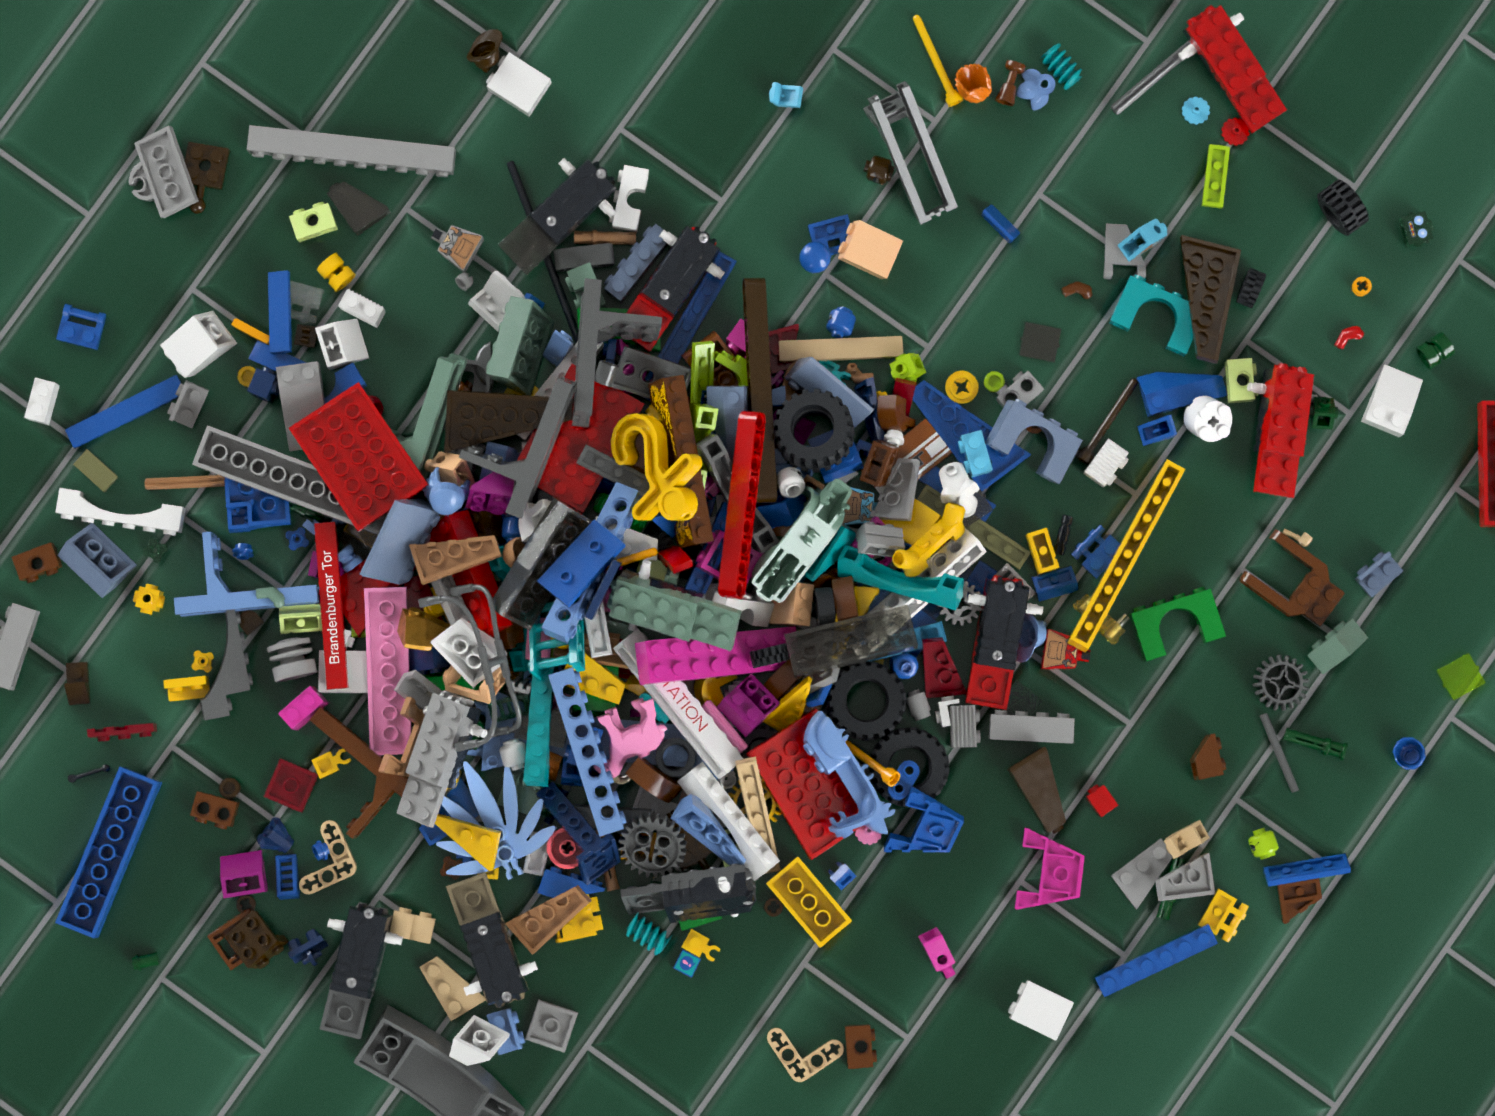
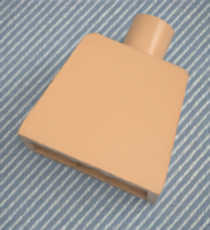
[424,451,475,490]

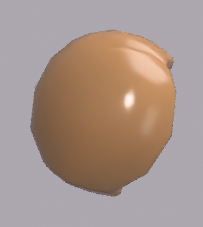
[502,537,531,571]

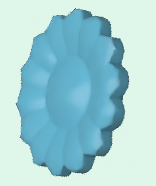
[1182,96,1210,125]

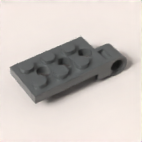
[594,346,691,399]

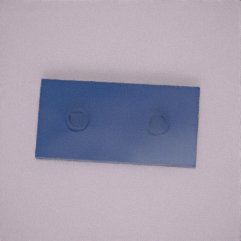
[537,519,626,608]

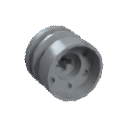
[267,637,318,683]

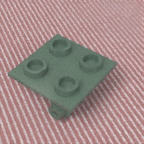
[497,767,544,815]

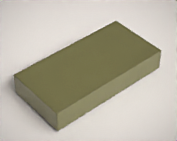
[73,449,118,492]

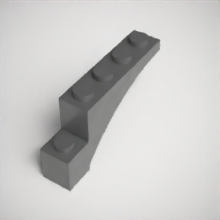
[199,610,253,720]

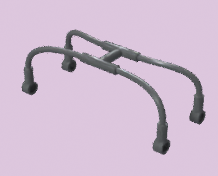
[418,584,522,752]

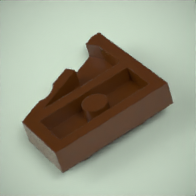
[1277,878,1322,924]

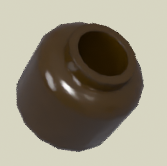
[863,155,895,185]

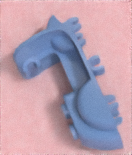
[803,711,895,839]

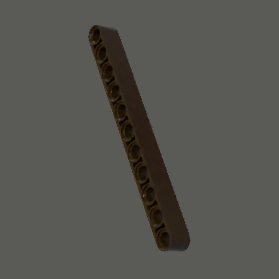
[742,278,777,503]

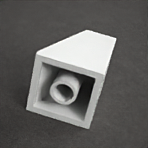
[160,311,237,378]

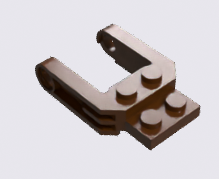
[1239,529,1345,627]

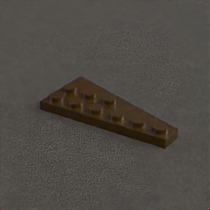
[1180,235,1241,364]
[444,390,574,453]

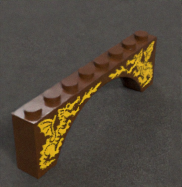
[648,375,714,548]

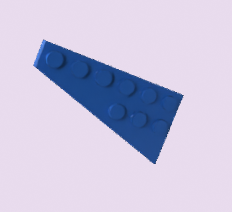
[912,380,1031,492]

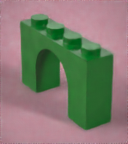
[1129,587,1226,662]

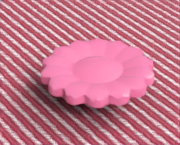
[855,825,882,845]

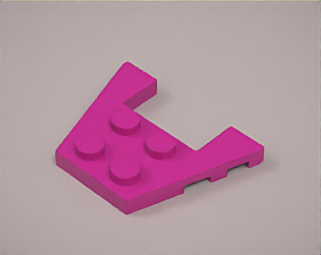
[1014,828,1085,910]

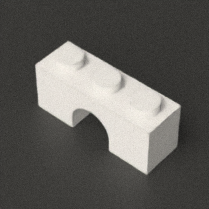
[609,165,649,233]
[712,591,774,627]

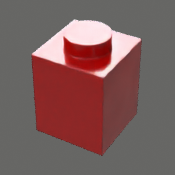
[1085,784,1118,817]

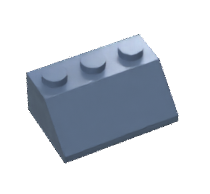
[57,523,137,598]

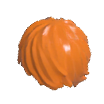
[955,64,992,103]

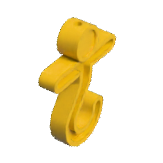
[611,413,702,521]

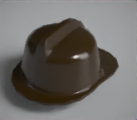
[467,29,503,73]

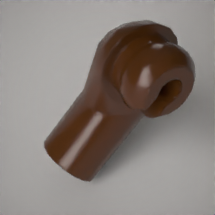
[1061,281,1093,299]

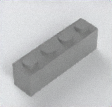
[0,603,40,691]
[989,710,1075,743]

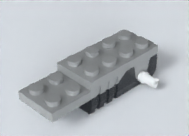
[396,690,487,828]

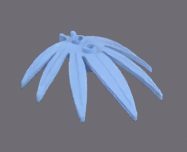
[436,761,556,880]

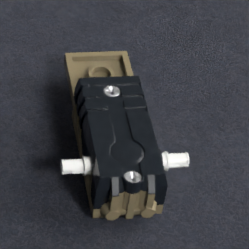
[446,872,538,1008]

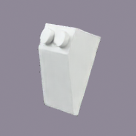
[1361,364,1423,437]
[430,617,507,687]

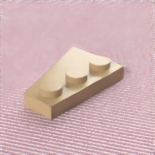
[419,956,486,1021]

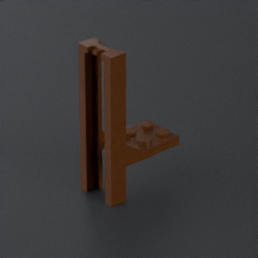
[310,707,408,839]

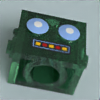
[1398,211,1433,248]

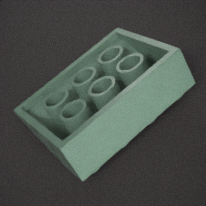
[486,296,554,395]

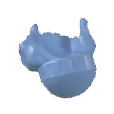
[423,467,471,515]

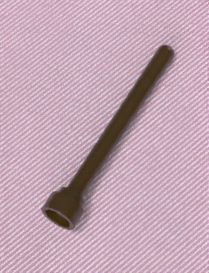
[1075,378,1138,465]

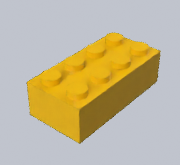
[766,856,852,948]

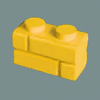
[1025,528,1059,575]

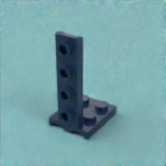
[536,781,621,885]

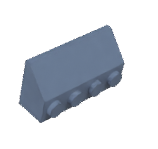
[784,357,874,428]

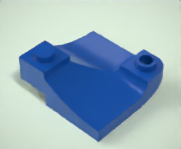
[224,477,291,533]

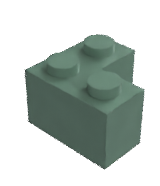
[565,262,607,309]
[1307,618,1368,674]

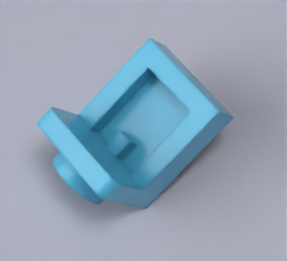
[769,82,803,108]

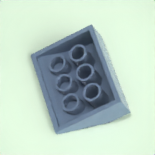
[360,498,440,584]

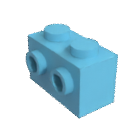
[958,430,993,478]

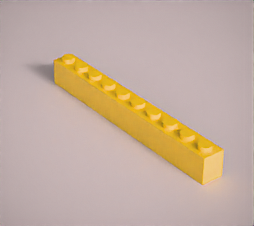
[1067,459,1185,653]

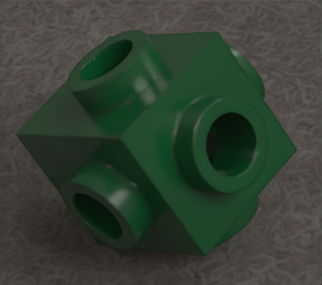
[1309,397,1338,430]

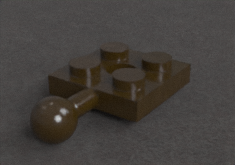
[185,142,230,214]

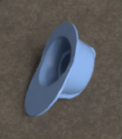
[1017,614,1047,662]

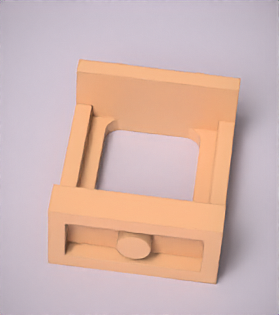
[443,665,506,704]

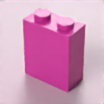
[278,686,329,730]

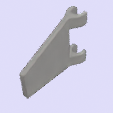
[1103,223,1146,280]

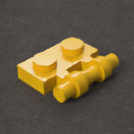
[1197,889,1249,943]

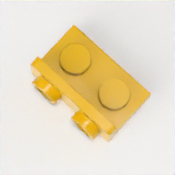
[163,676,210,701]

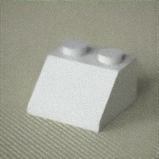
[449,1015,510,1066]

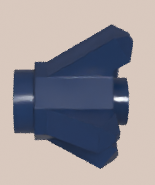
[256,817,294,853]

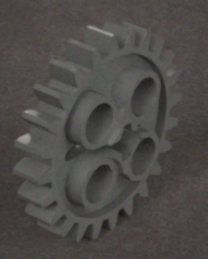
[619,813,687,878]

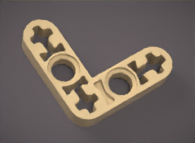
[299,820,357,895]
[767,1028,844,1082]

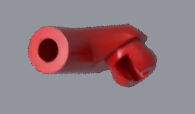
[1334,326,1364,350]

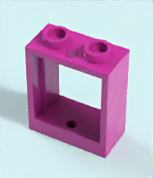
[696,530,763,584]

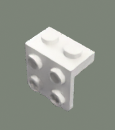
[468,271,525,331]

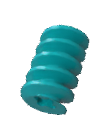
[1040,43,1082,90]
[626,912,672,956]

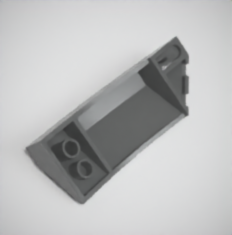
[353,1005,526,1116]

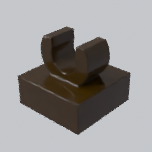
[294,324,317,348]

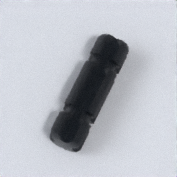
[1054,515,1073,556]

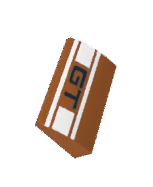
[861,419,952,495]

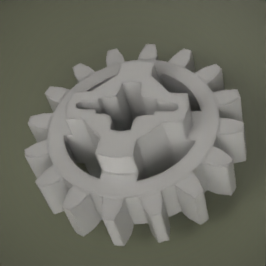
[937,581,982,626]

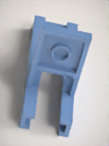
[174,532,320,617]

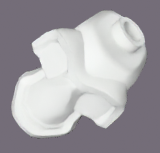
[939,462,979,518]

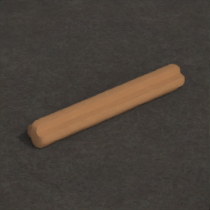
[145,475,225,490]

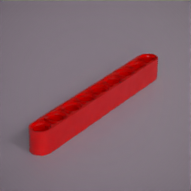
[718,411,766,599]

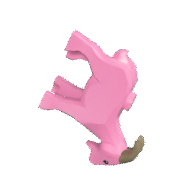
[593,698,667,784]

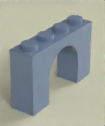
[985,399,1083,484]

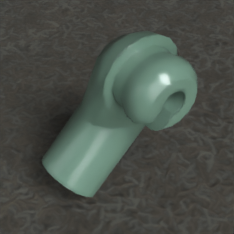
[256,587,285,608]

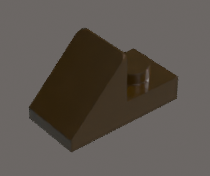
[64,662,90,705]

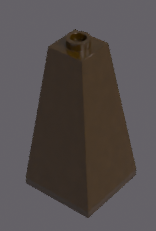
[1006,746,1066,834]

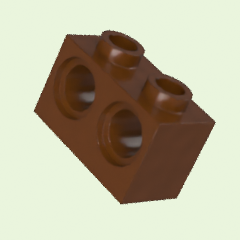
[859,440,899,487]
[190,791,240,830]

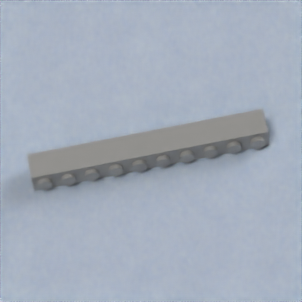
[247,125,456,178]

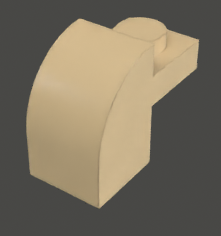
[1164,820,1210,859]

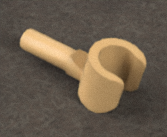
[1283,529,1312,547]

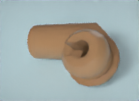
[845,363,874,384]

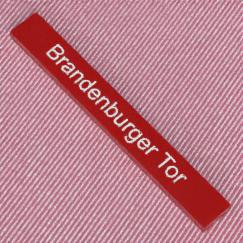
[314,522,349,690]

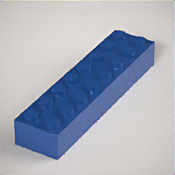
[55,766,162,938]

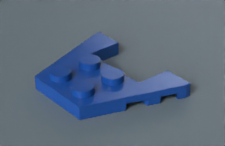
[884,787,964,852]

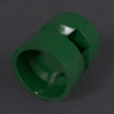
[1416,332,1455,370]

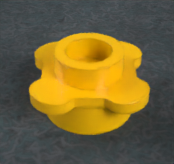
[192,650,214,673]

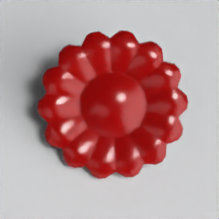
[1221,117,1250,146]

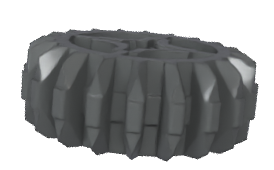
[1252,655,1309,711]

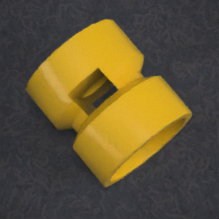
[317,253,356,292]

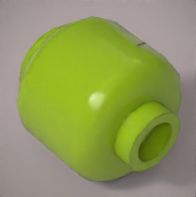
[1248,828,1279,860]

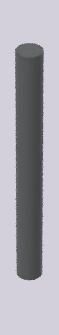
[1259,713,1299,793]

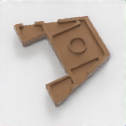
[378,697,425,777]

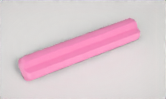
[701,700,748,753]

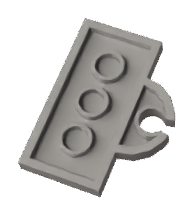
[129,126,198,218]

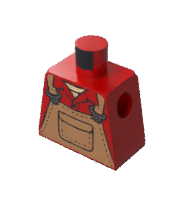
[1041,629,1091,670]

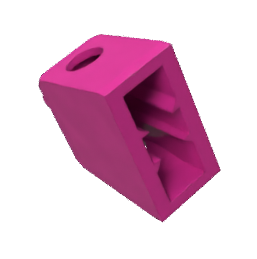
[918,927,955,979]

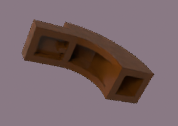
[625,757,682,803]

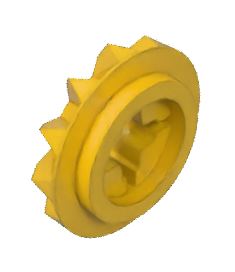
[945,371,978,404]

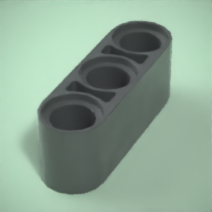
[554,243,615,272]

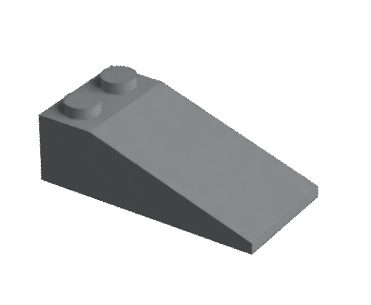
[276,361,325,452]

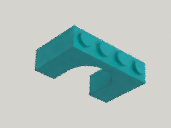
[1109,275,1193,357]

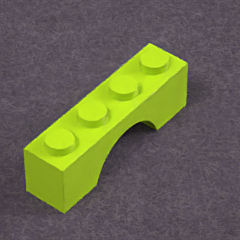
[689,402,719,490]

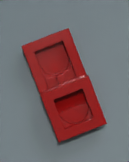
[658,545,693,574]

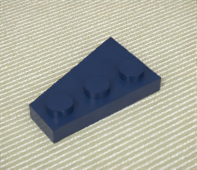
[854,377,886,444]

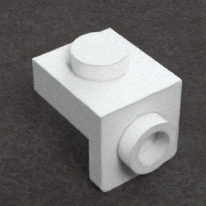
[935,696,959,727]

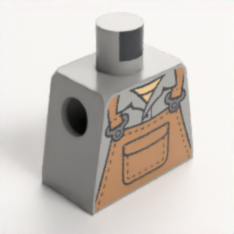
[431,225,484,273]

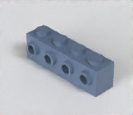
[604,224,668,304]

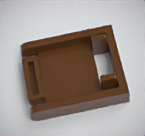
[207,908,252,970]

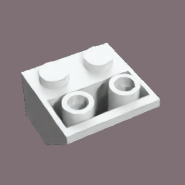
[315,319,369,370]

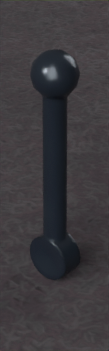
[68,764,110,783]

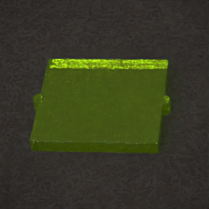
[1436,653,1485,701]

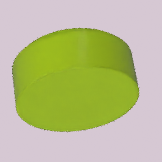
[984,371,1005,393]

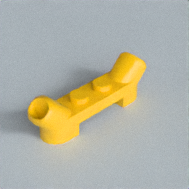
[892,503,966,577]

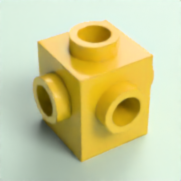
[133,584,165,615]

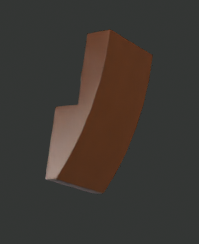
[832,576,859,622]

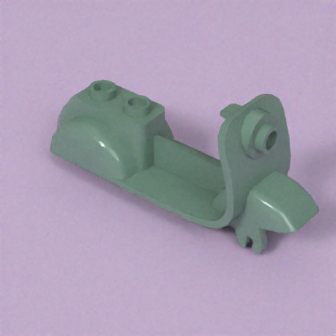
[751,479,852,603]

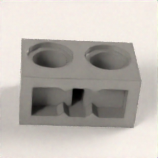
[996,371,1044,408]

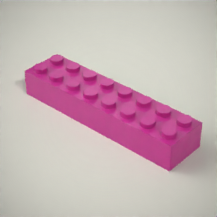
[635,626,799,685]

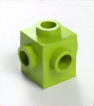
[889,353,926,382]

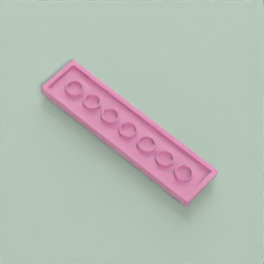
[364,587,412,755]

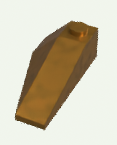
[397,607,450,650]

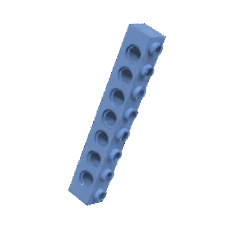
[541,482,641,644]
[548,667,627,836]

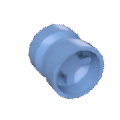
[338,544,363,573]

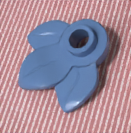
[1016,69,1056,110]

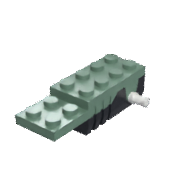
[607,560,742,651]

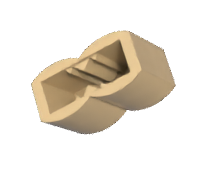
[390,907,436,944]

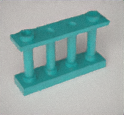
[526,596,585,680]

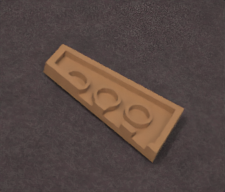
[409,535,502,585]
[505,885,592,955]

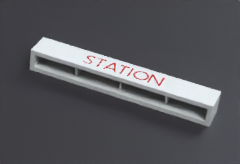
[613,628,743,779]

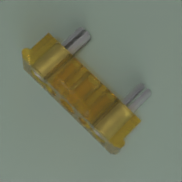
[1073,593,1129,645]

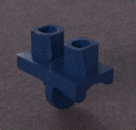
[288,929,329,966]

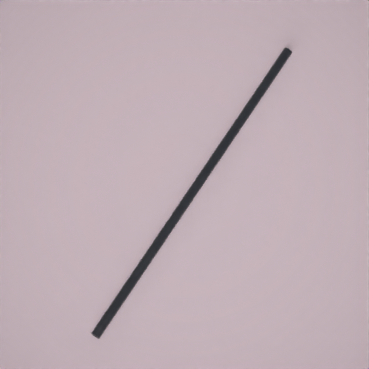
[506,161,596,373]

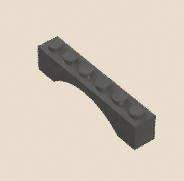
[696,434,779,553]

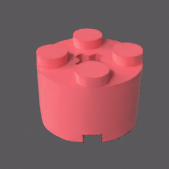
[547,828,583,869]

